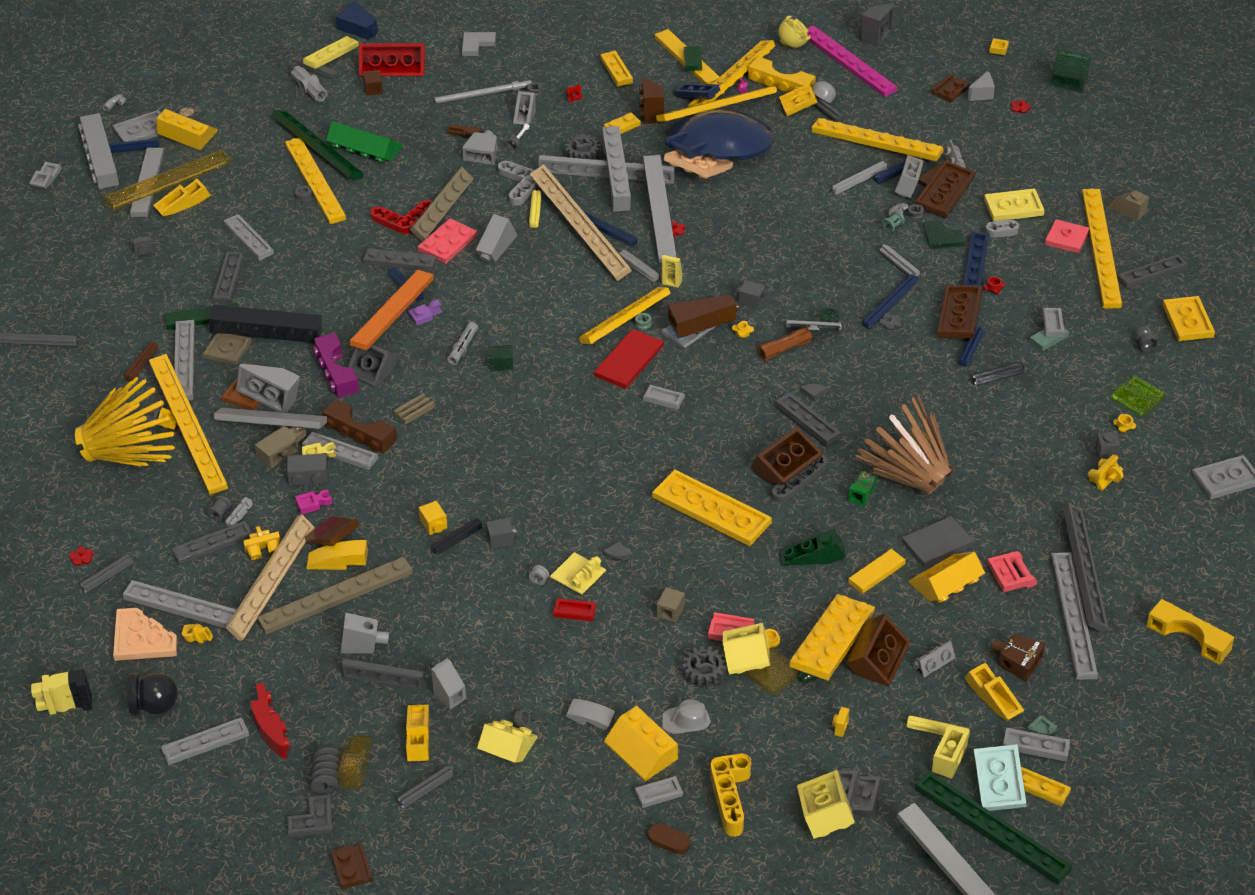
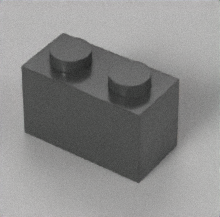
[287,453,328,485]

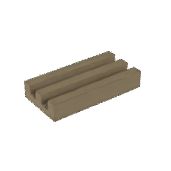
[393,393,435,425]

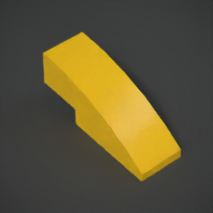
[153,179,211,216]
[307,540,368,570]
[964,663,1024,721]
[406,704,429,762]

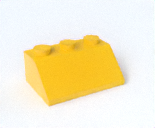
[156,109,218,150]
[908,551,985,603]
[604,706,678,781]

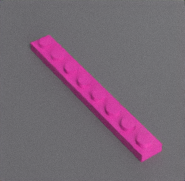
[807,25,897,97]

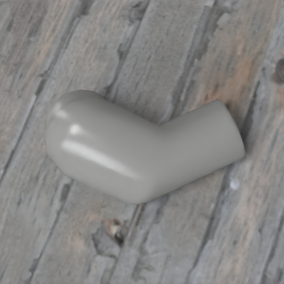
[102,94,126,112]

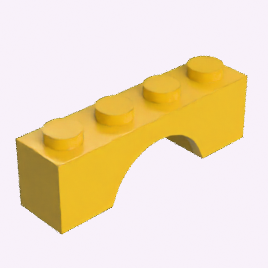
[748,56,816,93]
[1147,599,1234,664]

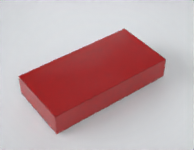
[553,598,597,622]

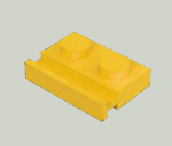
[779,83,817,116]

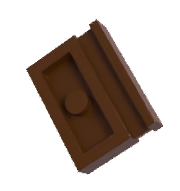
[931,74,970,103]
[331,842,373,890]

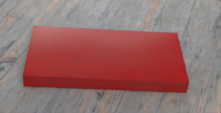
[594,329,664,389]

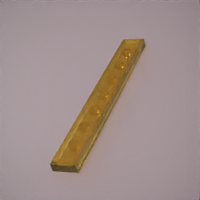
[104,149,232,210]

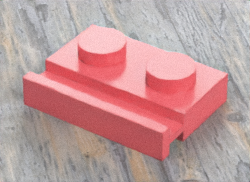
[708,612,754,641]

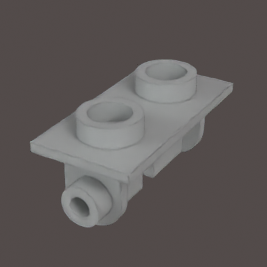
[943,140,966,168]
[913,641,955,678]

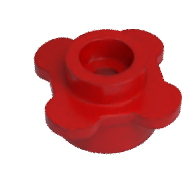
[566,84,583,103]
[984,277,1005,294]

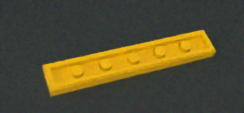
[654,29,719,84]
[579,287,670,344]

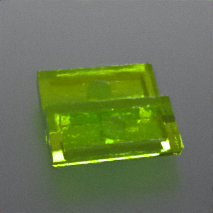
[1111,375,1165,417]

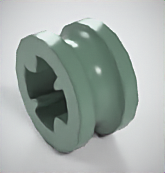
[635,313,652,330]

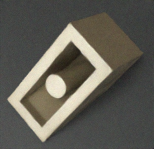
[1108,190,1149,221]

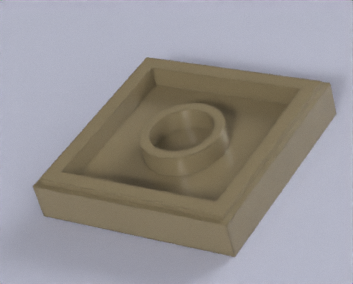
[202,333,252,365]

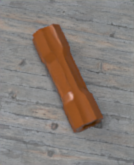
[757,326,812,361]

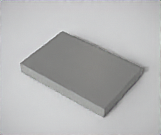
[112,110,161,142]
[1191,455,1255,499]

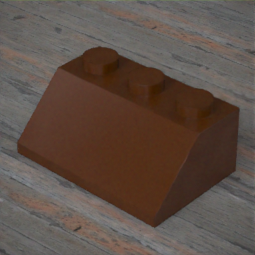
[751,426,824,485]
[846,614,911,686]

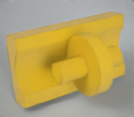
[1088,455,1124,491]
[243,526,280,560]

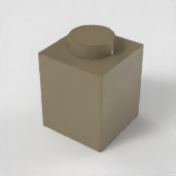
[657,587,685,623]

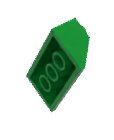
[326,121,404,162]

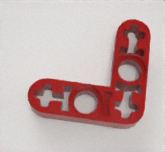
[370,200,432,234]

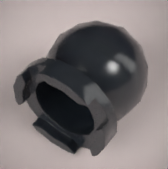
[128,673,178,715]

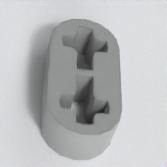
[985,220,1019,238]

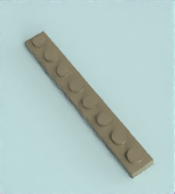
[257,557,413,635]

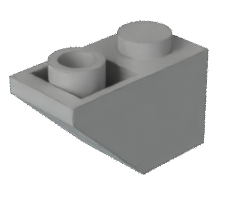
[431,658,466,710]

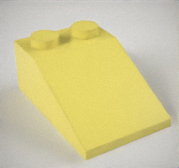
[797,770,855,839]

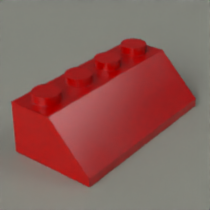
[359,43,426,76]

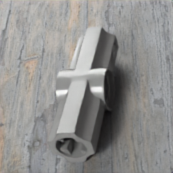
[291,66,328,102]

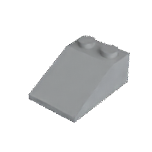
[236,364,300,413]

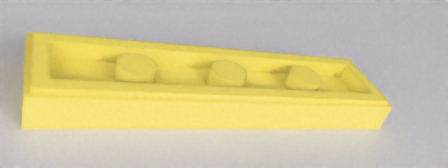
[303,36,359,69]

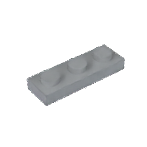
[1003,728,1070,762]

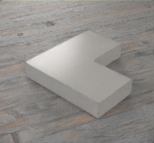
[462,32,496,56]

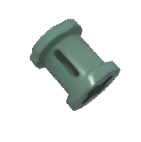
[882,211,905,233]

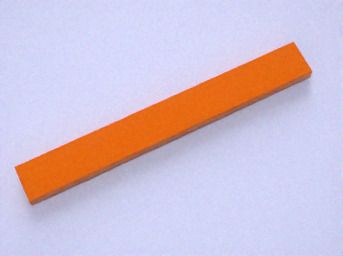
[350,270,434,350]

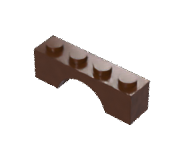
[322,399,397,454]

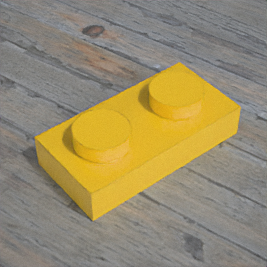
[604,113,641,134]

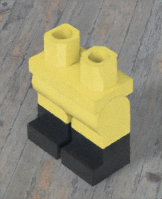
[31,669,92,715]

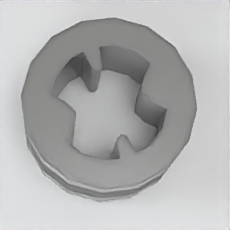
[529,565,549,585]

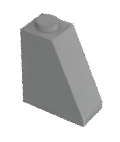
[476,214,517,262]

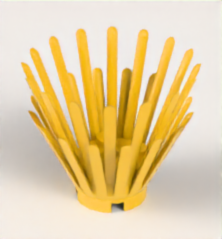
[75,377,175,467]

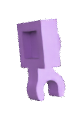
[408,300,442,325]

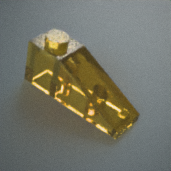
[338,735,373,789]

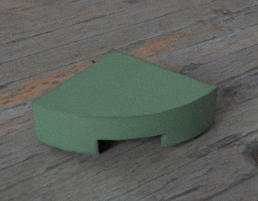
[1027,715,1057,735]

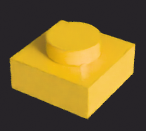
[989,38,1009,55]
[158,408,176,430]
[832,707,849,737]

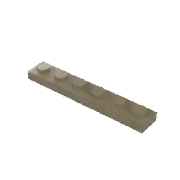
[410,167,474,241]

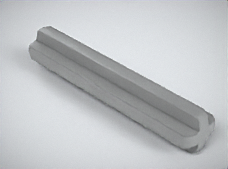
[880,244,920,277]
[619,249,659,282]

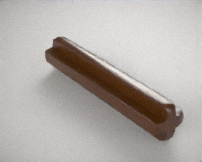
[124,341,159,382]

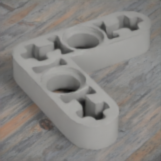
[498,161,539,206]

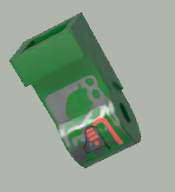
[849,471,878,506]

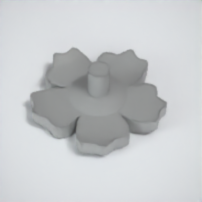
[888,203,908,217]

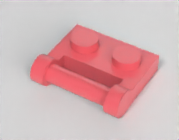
[987,551,1037,592]

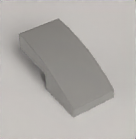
[29,162,62,189]
[566,699,615,730]

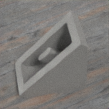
[968,72,995,101]
[513,91,536,126]

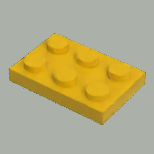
[1163,296,1215,341]

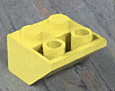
[723,623,770,675]
[477,720,538,763]

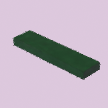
[165,303,238,330]

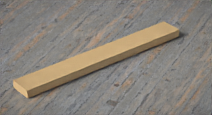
[225,514,315,641]

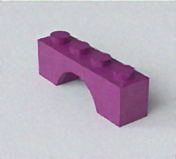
[313,333,359,398]

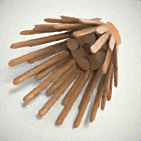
[854,395,954,496]

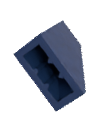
[336,1,378,40]

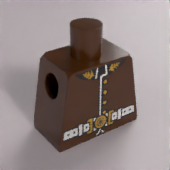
[991,634,1045,682]

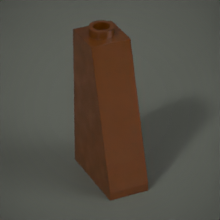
[668,295,738,339]

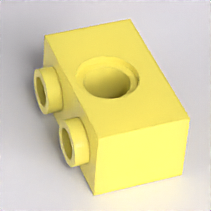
[932,725,969,779]

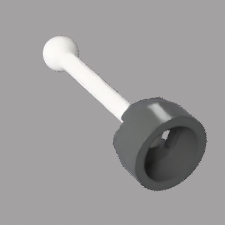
[505,124,529,151]

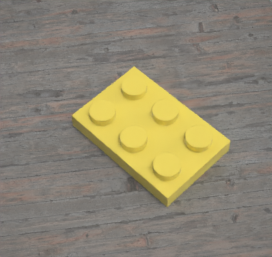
[984,188,1045,222]

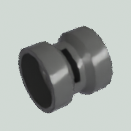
[1134,326,1158,352]

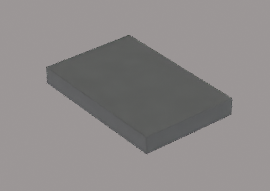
[902,516,974,567]

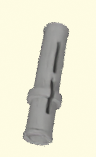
[447,322,478,365]

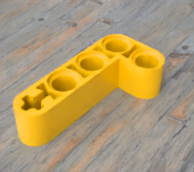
[711,754,751,837]

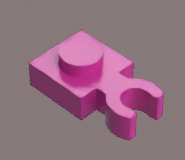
[295,490,332,514]

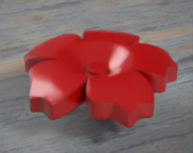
[1011,99,1031,114]
[671,221,685,236]
[69,546,94,566]

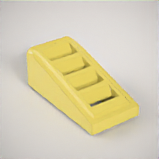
[662,255,682,287]

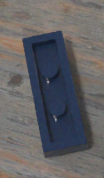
[674,83,720,100]

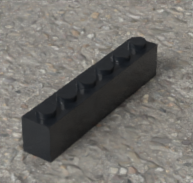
[209,305,322,343]

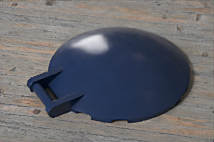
[665,109,774,160]

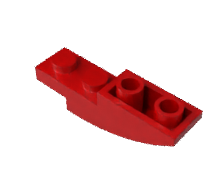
[251,683,290,758]

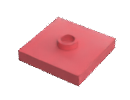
[1045,219,1090,253]

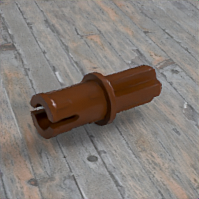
[448,124,482,138]

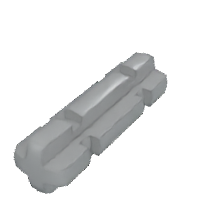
[225,497,253,527]

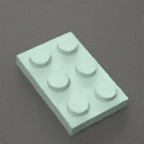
[974,744,1026,811]

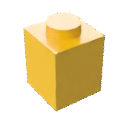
[418,501,447,535]

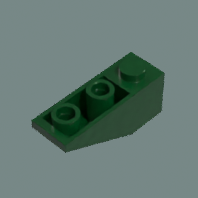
[780,529,846,566]

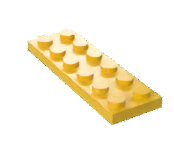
[652,470,772,546]
[789,594,875,681]

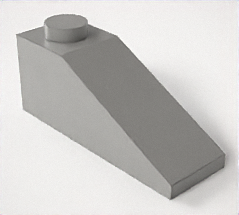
[895,155,924,198]

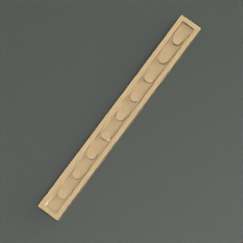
[530,164,632,281]

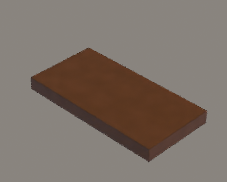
[915,161,976,218]
[937,285,983,338]

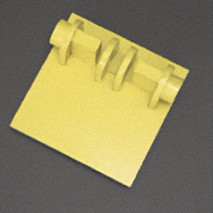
[550,552,606,595]

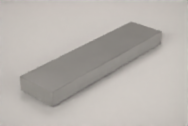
[223,214,274,260]
[302,432,378,470]
[161,717,249,765]

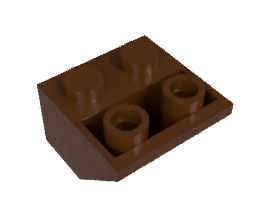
[639,78,664,124]

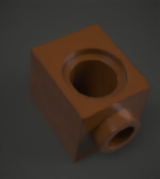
[363,70,383,96]

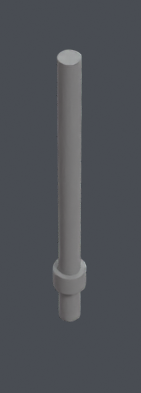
[435,80,532,104]

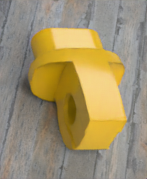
[181,623,213,643]

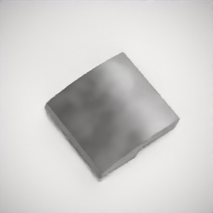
[838,770,883,816]

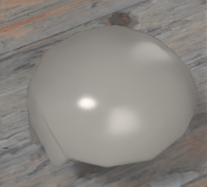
[812,81,836,103]

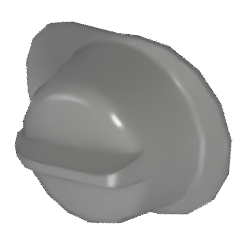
[662,699,711,734]

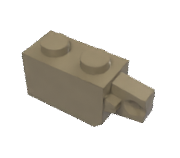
[255,426,306,469]

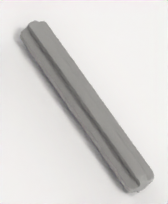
[831,161,887,195]

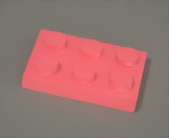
[417,219,478,264]

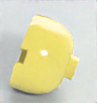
[778,16,811,48]

